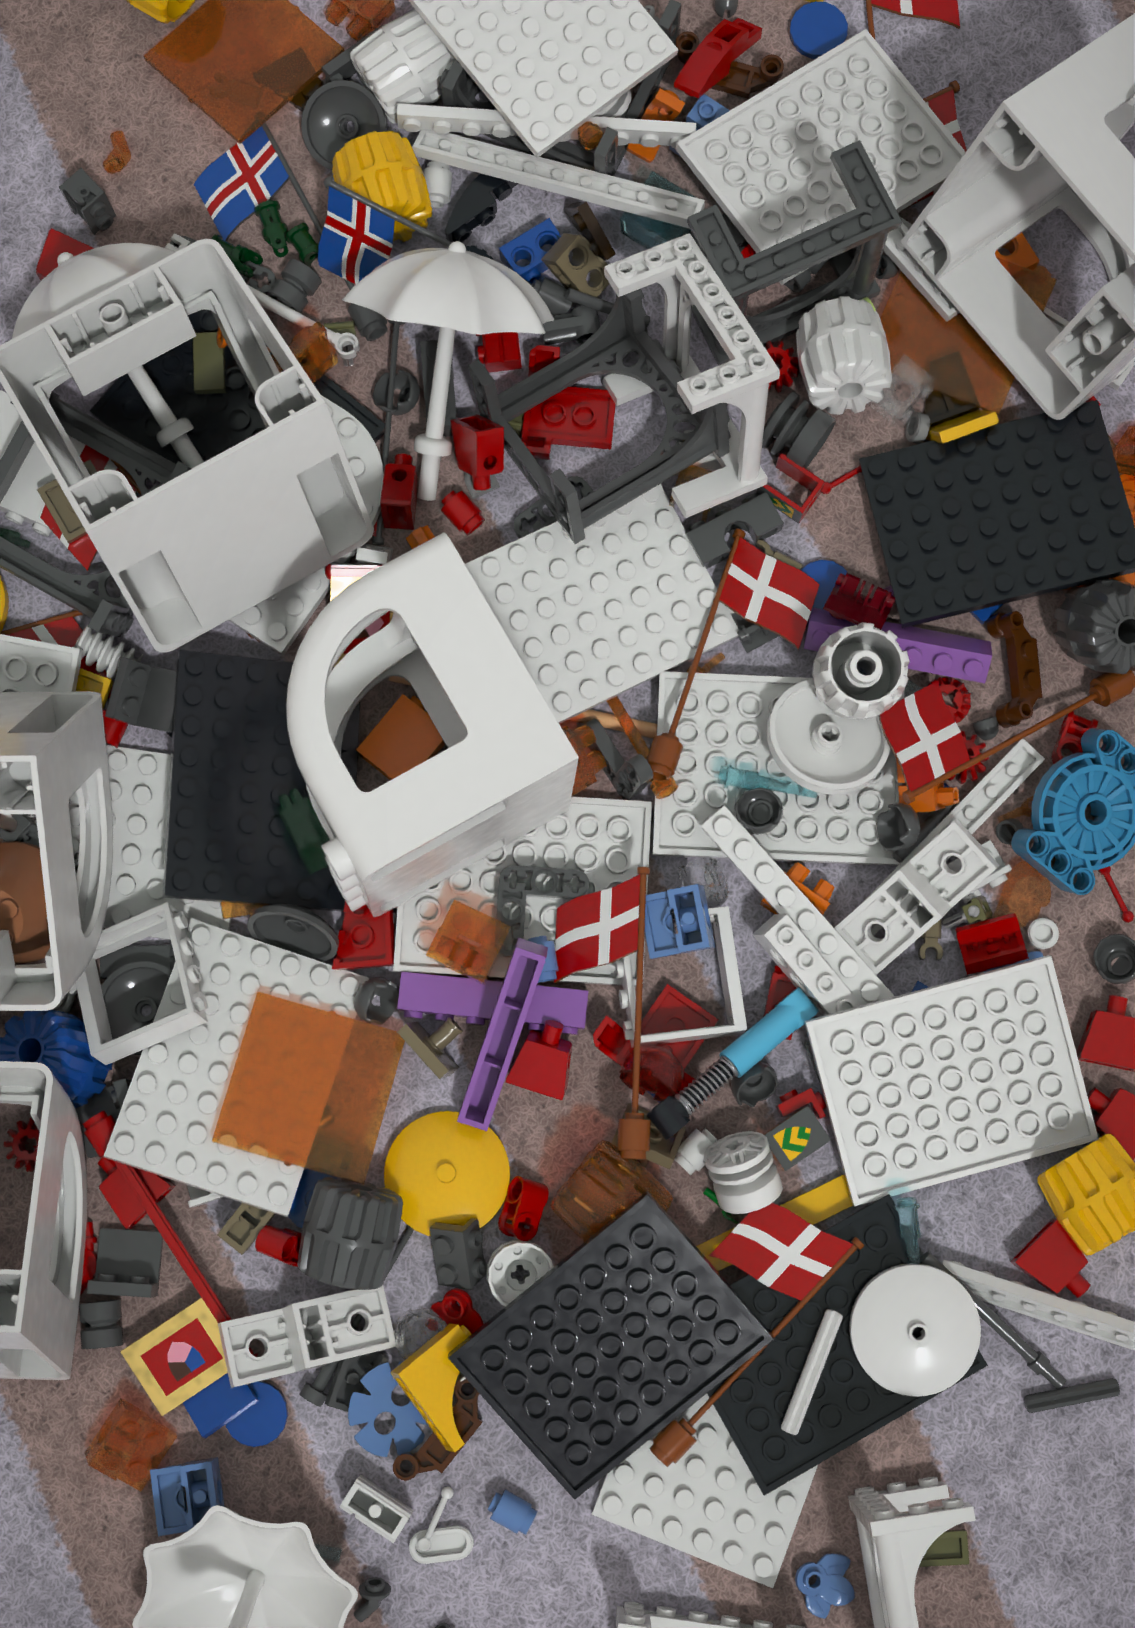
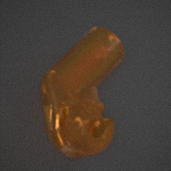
[103,131,131,174]

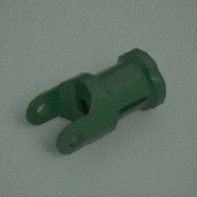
[254,200,289,257]
[285,223,319,270]
[211,234,263,278]

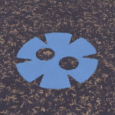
[348,1361,428,1457]

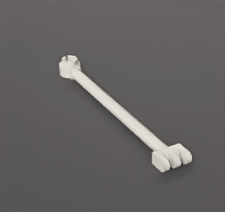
[165,233,360,359]

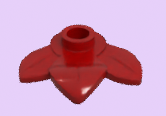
[428,1288,484,1334]

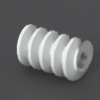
[75,625,143,679]

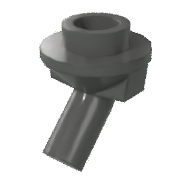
[354,1577,391,1622]

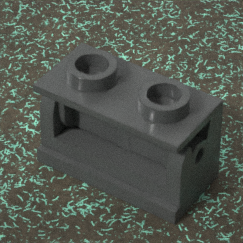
[59,168,116,235]

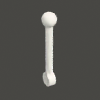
[418,1486,454,1552]

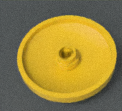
[384,1111,510,1237]

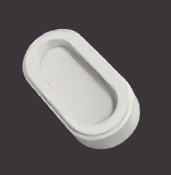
[409,1525,474,1564]

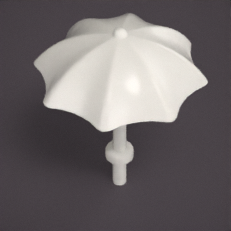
[342,241,555,501]
[12,243,204,469]
[132,1505,358,1628]

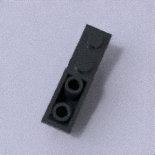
[445,150,534,243]

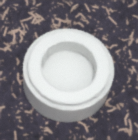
[1026,918,1059,950]

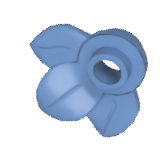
[795,1553,855,1619]

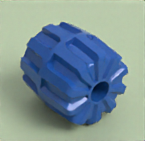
[0,1010,112,1108]

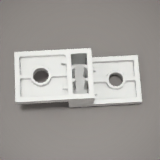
[834,819,1000,975]
[218,1285,397,1388]

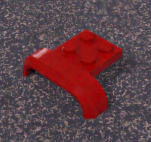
[521,345,616,460]
[593,984,719,1097]

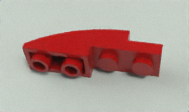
[674,18,763,98]

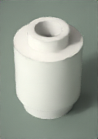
[423,161,452,208]
[674,1128,717,1175]

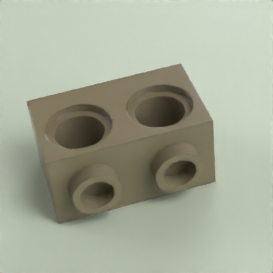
[541,233,610,297]
[217,1203,275,1255]

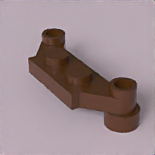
[675,31,784,99]
[987,611,1043,728]
[393,1377,483,1481]

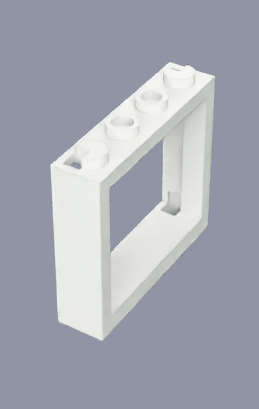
[76,902,208,1065]
[614,906,747,1048]

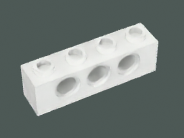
[752,914,862,1017]

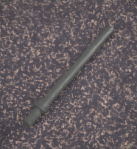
[920,1251,1066,1389]

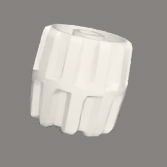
[350,9,456,124]
[796,296,892,415]
[812,622,910,720]

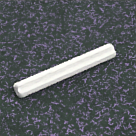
[781,1309,843,1435]

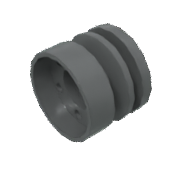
[762,391,837,469]

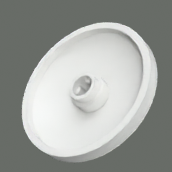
[767,679,890,795]
[849,1263,981,1397]

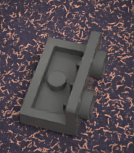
[430,1218,487,1290]
[325,1351,389,1412]

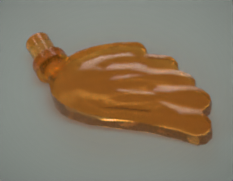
[991,856,1055,928]

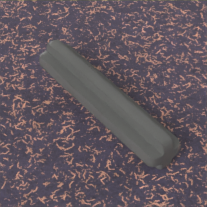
[1024,1378,1120,1413]

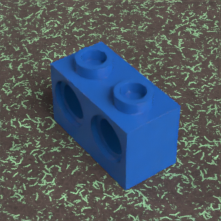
[499,218,561,284]

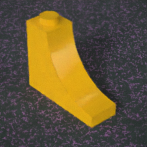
[390,1323,471,1453]

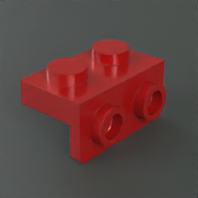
[955,913,1029,975]

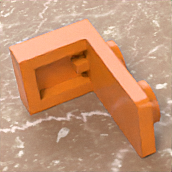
[626,88,685,163]

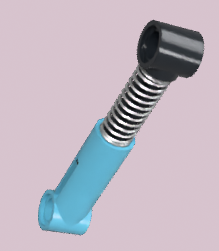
[646,987,819,1140]

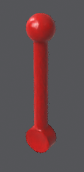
[822,466,861,494]
[1098,866,1134,923]

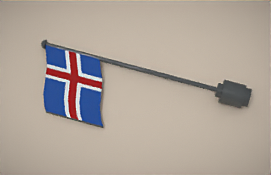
[194,114,388,341]
[318,177,572,316]

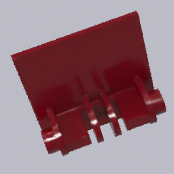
[823,573,895,630]

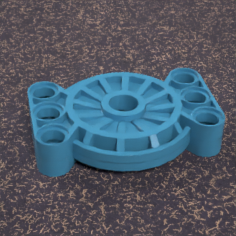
[1011,728,1135,895]

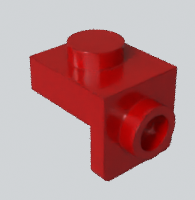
[776,1088,827,1120]

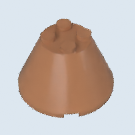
[0,841,50,963]

